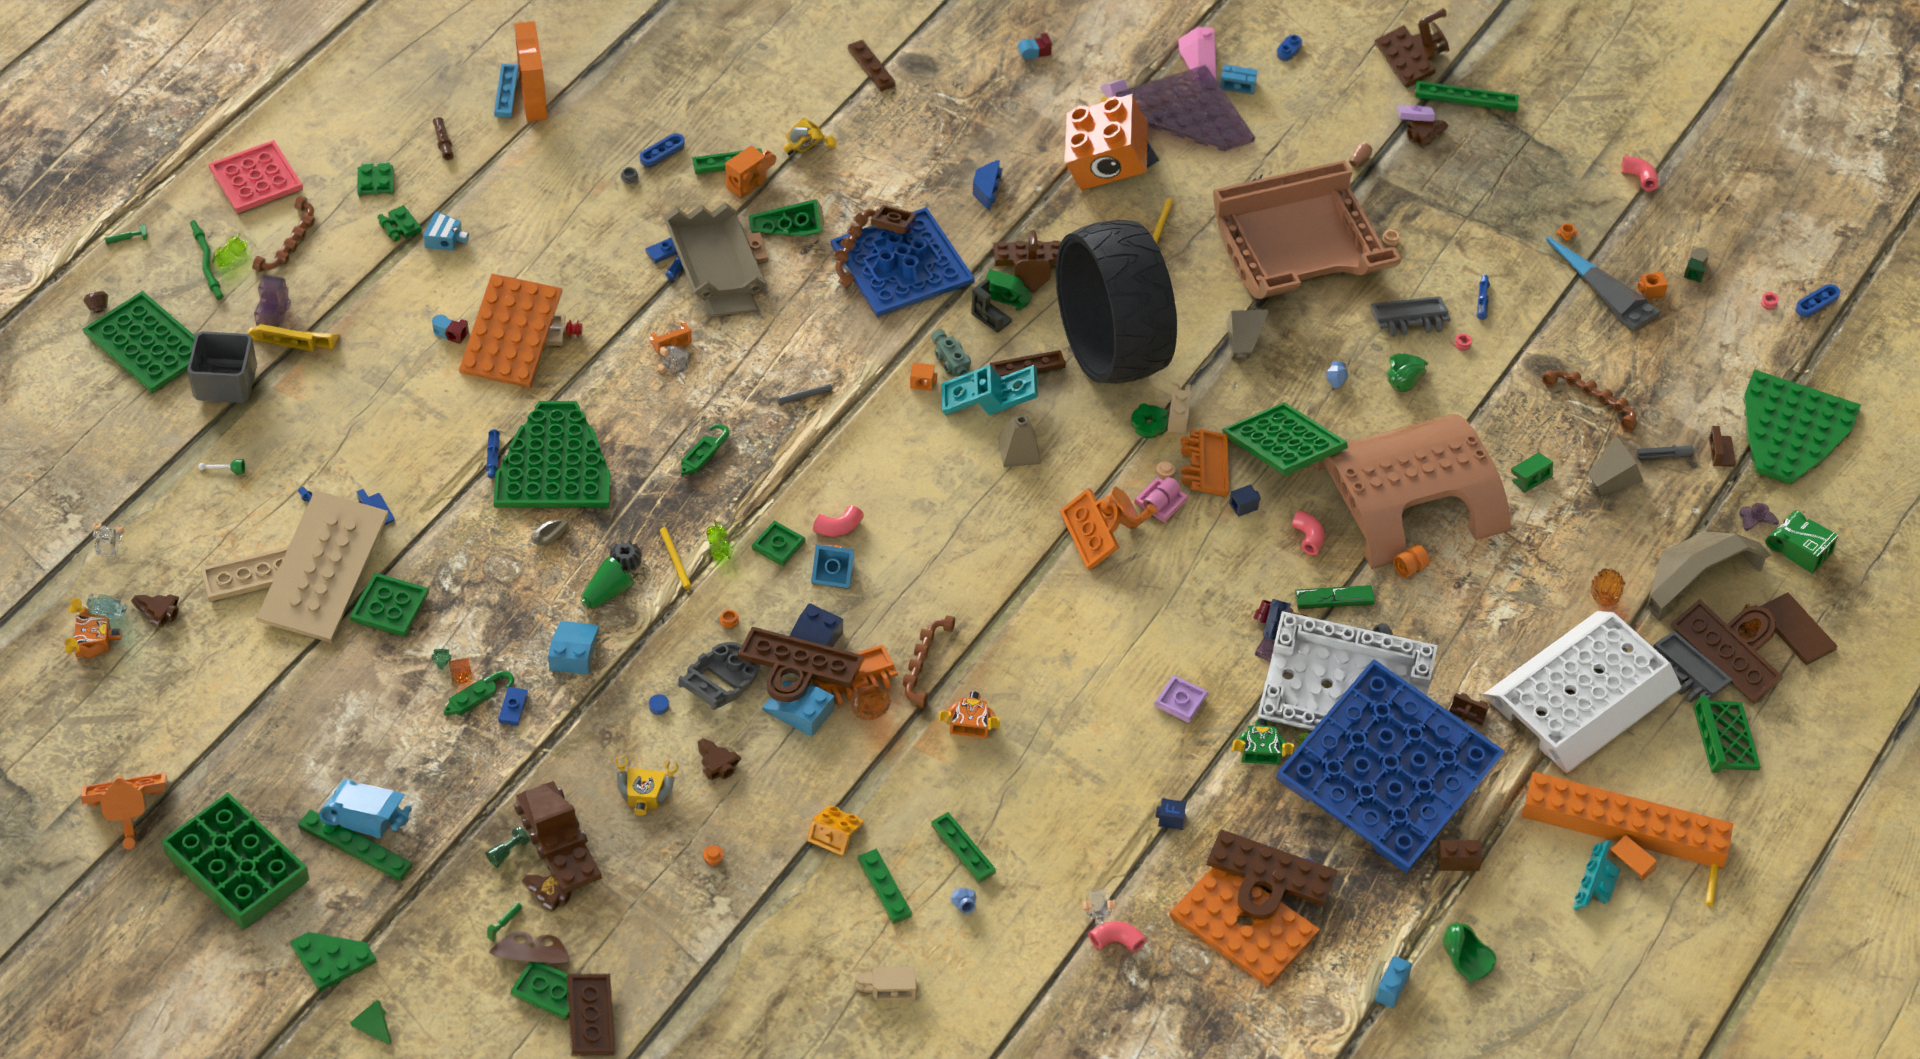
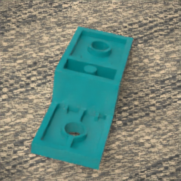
[941,365,1038,415]

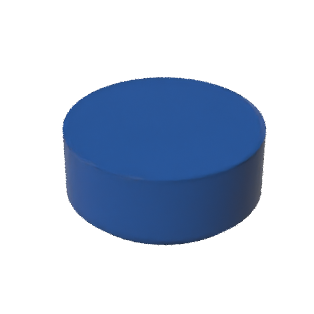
[649,694,669,715]

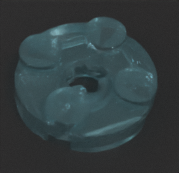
[86,594,128,621]

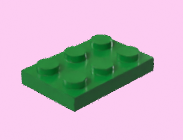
[510,962,569,1021]

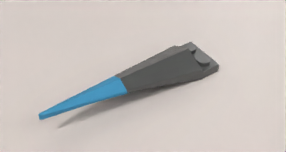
[1546,236,1660,332]

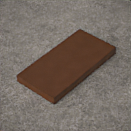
[1760,592,1838,665]
[567,974,615,1056]

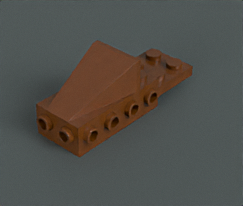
[514,781,602,894]

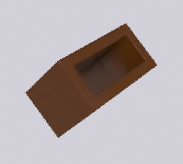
[1436,840,1483,871]

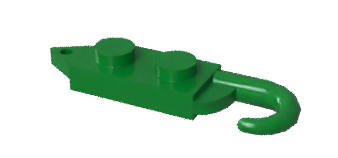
[681,424,730,476]
[443,671,514,716]

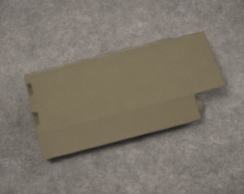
[663,202,767,316]

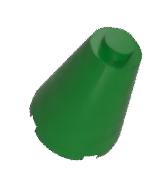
[581,556,635,609]

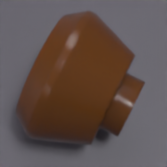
[83,291,108,313]

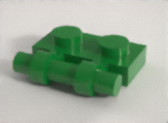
[377,205,422,241]

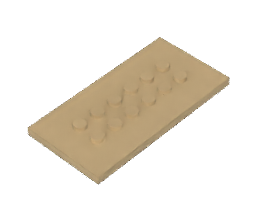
[256,490,388,643]

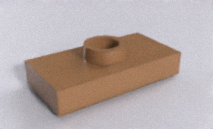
[746,232,768,263]

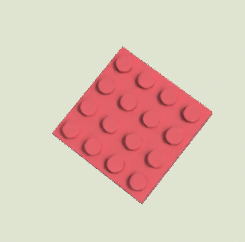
[208,140,303,214]

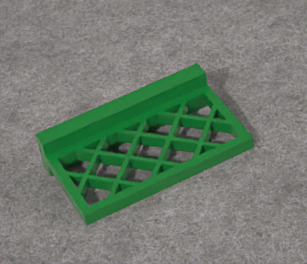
[1693,696,1761,773]

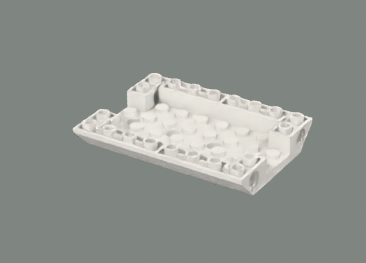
[1257,611,1438,730]
[1483,611,1682,774]

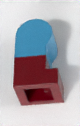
[1017,33,1052,59]
[432,314,469,344]

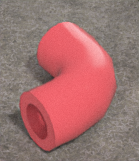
[1621,155,1658,191]
[813,506,864,537]
[1292,509,1325,556]
[1088,921,1147,953]

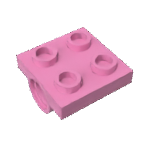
[1134,477,1188,523]

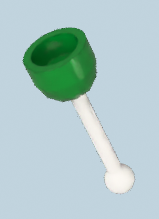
[198,459,245,474]

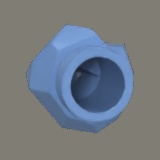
[1326,361,1349,389]
[950,888,977,914]

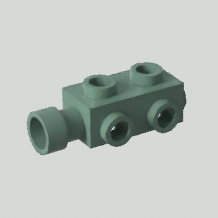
[931,329,971,376]

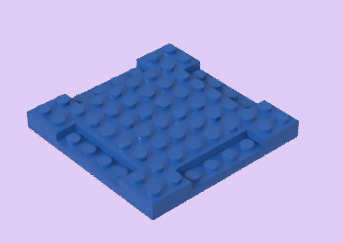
[1276,659,1505,874]

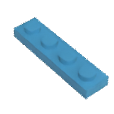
[494,64,519,118]

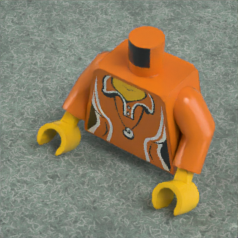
[64,598,122,658]
[938,691,1000,738]

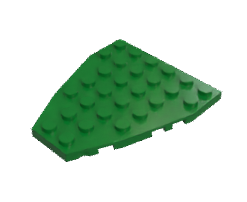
[1743,369,1861,485]
[493,401,611,508]

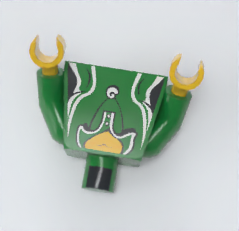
[1231,719,1294,765]

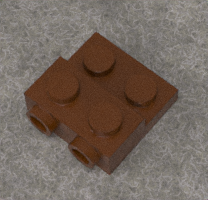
[870,205,916,234]

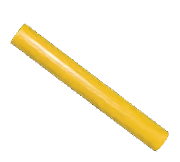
[1705,864,1719,906]

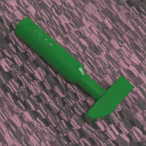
[104,224,148,244]
[487,902,523,942]

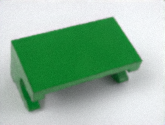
[1511,452,1553,492]

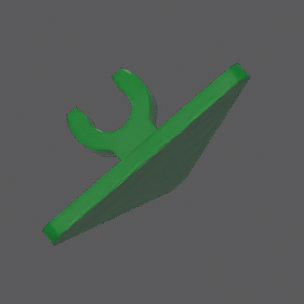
[350,1000,392,1044]

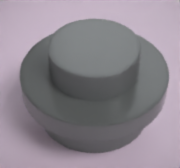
[621,167,639,183]

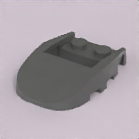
[678,642,760,710]

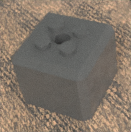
[187,331,257,403]

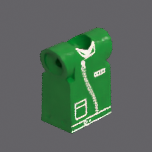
[1765,510,1838,574]

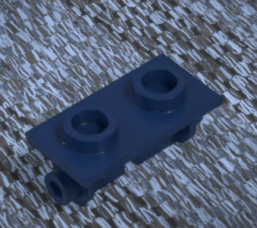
[1263,599,1291,640]

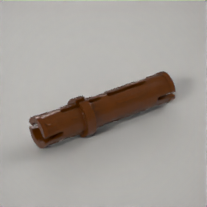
[433,117,454,160]

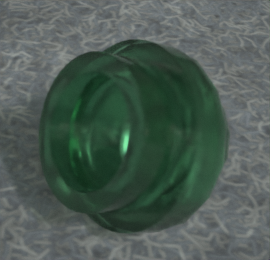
[431,649,452,670]

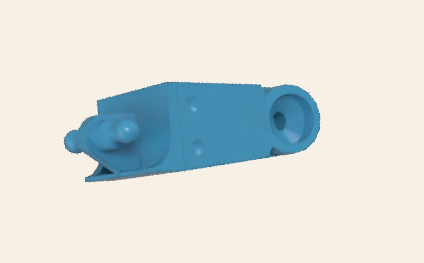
[319,779,412,839]

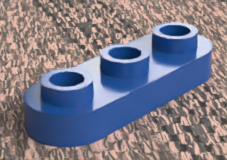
[639,133,685,167]
[1795,284,1841,317]

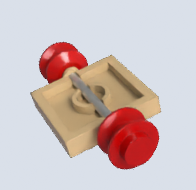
[545,313,583,346]

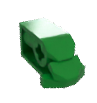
[985,269,1032,311]

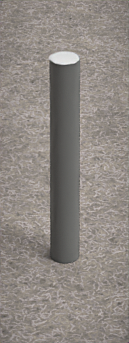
[777,383,832,405]

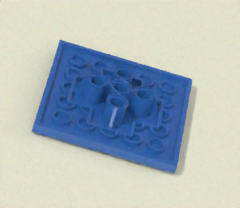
[830,207,975,317]

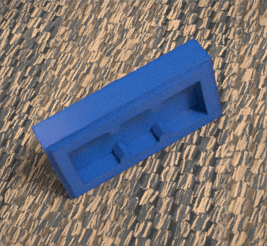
[646,237,678,264]
[498,687,528,726]

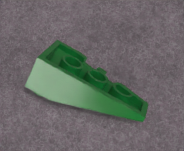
[749,199,825,237]

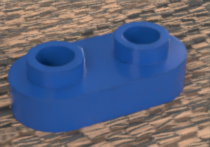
[1277,34,1302,61]

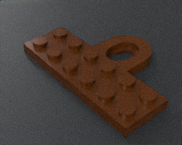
[1671,599,1783,704]
[738,626,864,702]
[1206,829,1338,920]

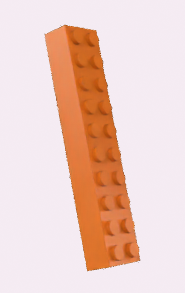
[1521,771,1734,869]

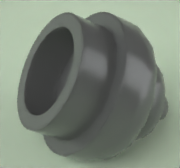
[1373,623,1393,635]

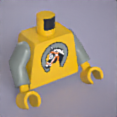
[783,117,837,155]
[615,757,679,816]

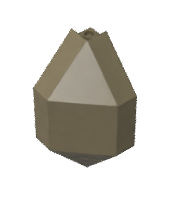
[1647,531,1772,620]

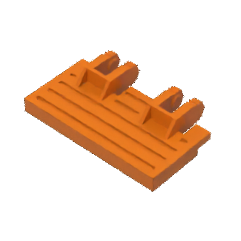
[1180,429,1229,497]
[813,644,898,705]

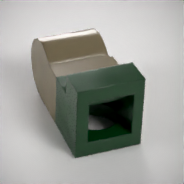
[1684,248,1709,283]

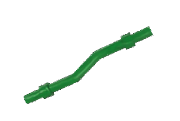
[190,220,224,300]

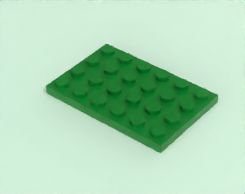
[83,291,195,393]
[1222,402,1348,476]

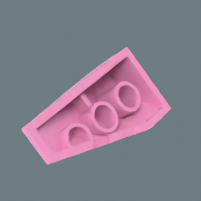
[1178,27,1216,90]

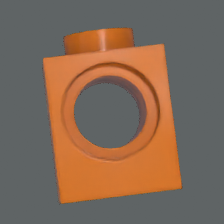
[1637,272,1668,299]
[910,362,938,391]

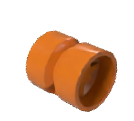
[1393,544,1430,578]

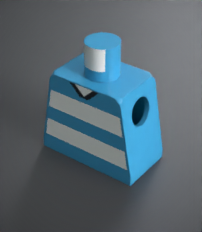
[423,212,469,251]

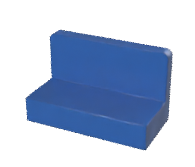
[356,489,395,525]

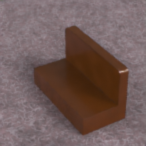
[1709,426,1736,467]

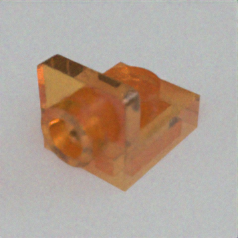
[449,658,472,684]

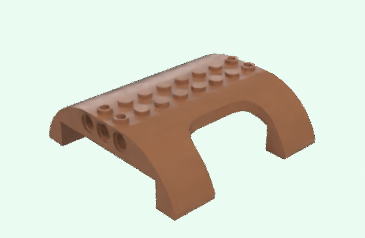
[1213,160,1401,299]
[1313,414,1511,569]

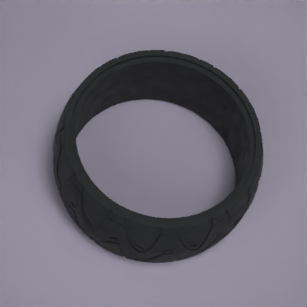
[1056,220,1177,384]

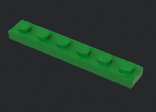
[1415,81,1519,111]
[298,809,413,882]

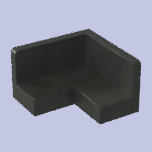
[971,279,1012,333]

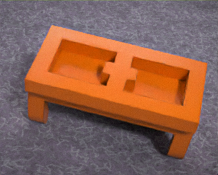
[650,321,692,355]
[1610,835,1657,881]

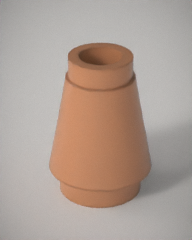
[1349,142,1372,167]

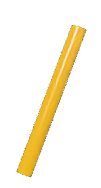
[1152,198,1173,243]
[660,527,691,590]

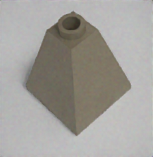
[998,415,1041,467]

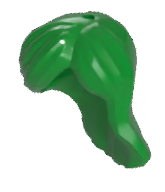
[1387,353,1428,392]
[1442,922,1497,983]

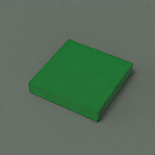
[752,520,805,566]

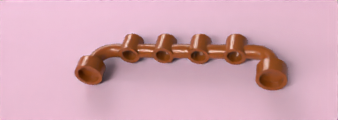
[252,195,315,272]
[834,209,876,287]
[1542,370,1637,431]
[903,615,955,708]

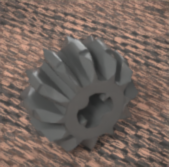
[609,541,642,573]

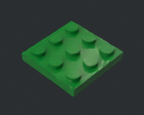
[350,572,429,637]

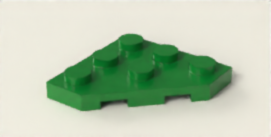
[290,932,377,992]

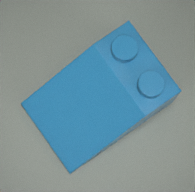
[548,621,599,675]
[762,681,834,737]

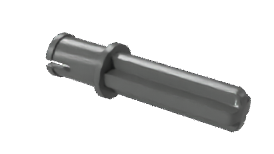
[1637,445,1694,460]

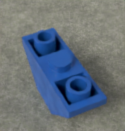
[973,160,1003,210]

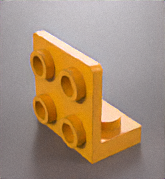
[806,806,864,856]

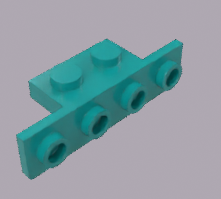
[1573,840,1621,911]

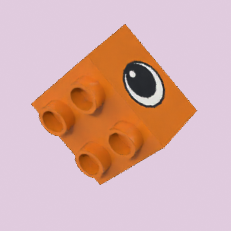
[1065,94,1148,190]

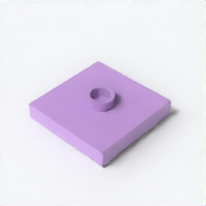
[1397,105,1435,121]
[1154,675,1208,723]

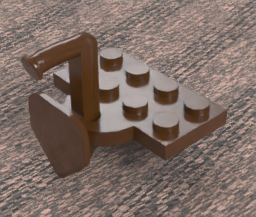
[1374,8,1450,88]
[993,230,1061,293]

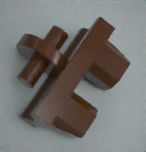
[1449,693,1489,725]

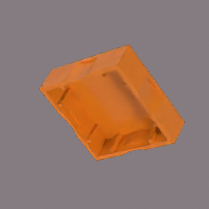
[514,21,548,122]

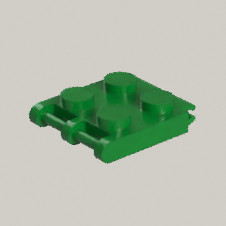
[357,162,394,196]

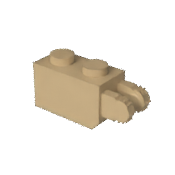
[1168,383,1191,434]
[856,965,916,1000]

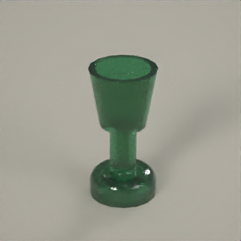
[485,826,530,868]

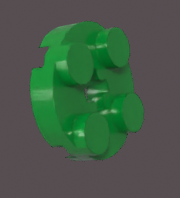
[1131,403,1168,438]

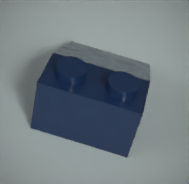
[790,603,843,647]

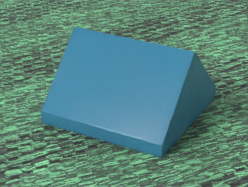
[811,544,855,588]

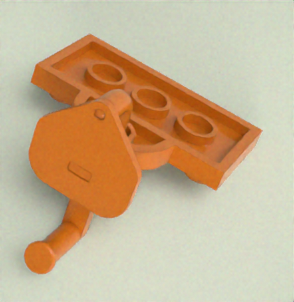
[1060,486,1157,570]
[81,772,168,850]

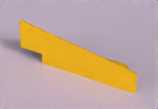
[247,324,340,352]

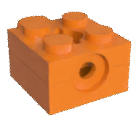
[725,145,776,199]

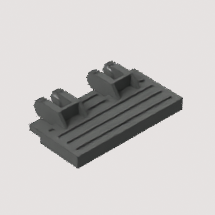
[1370,296,1451,337]
[1653,631,1733,703]

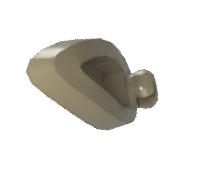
[531,519,569,546]

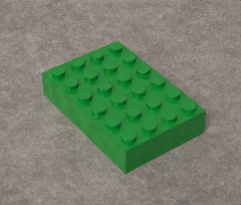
[161,792,310,930]

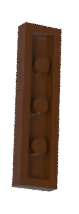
[848,39,896,92]
[990,350,1066,377]

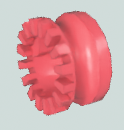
[1761,292,1779,310]
[1455,333,1472,351]

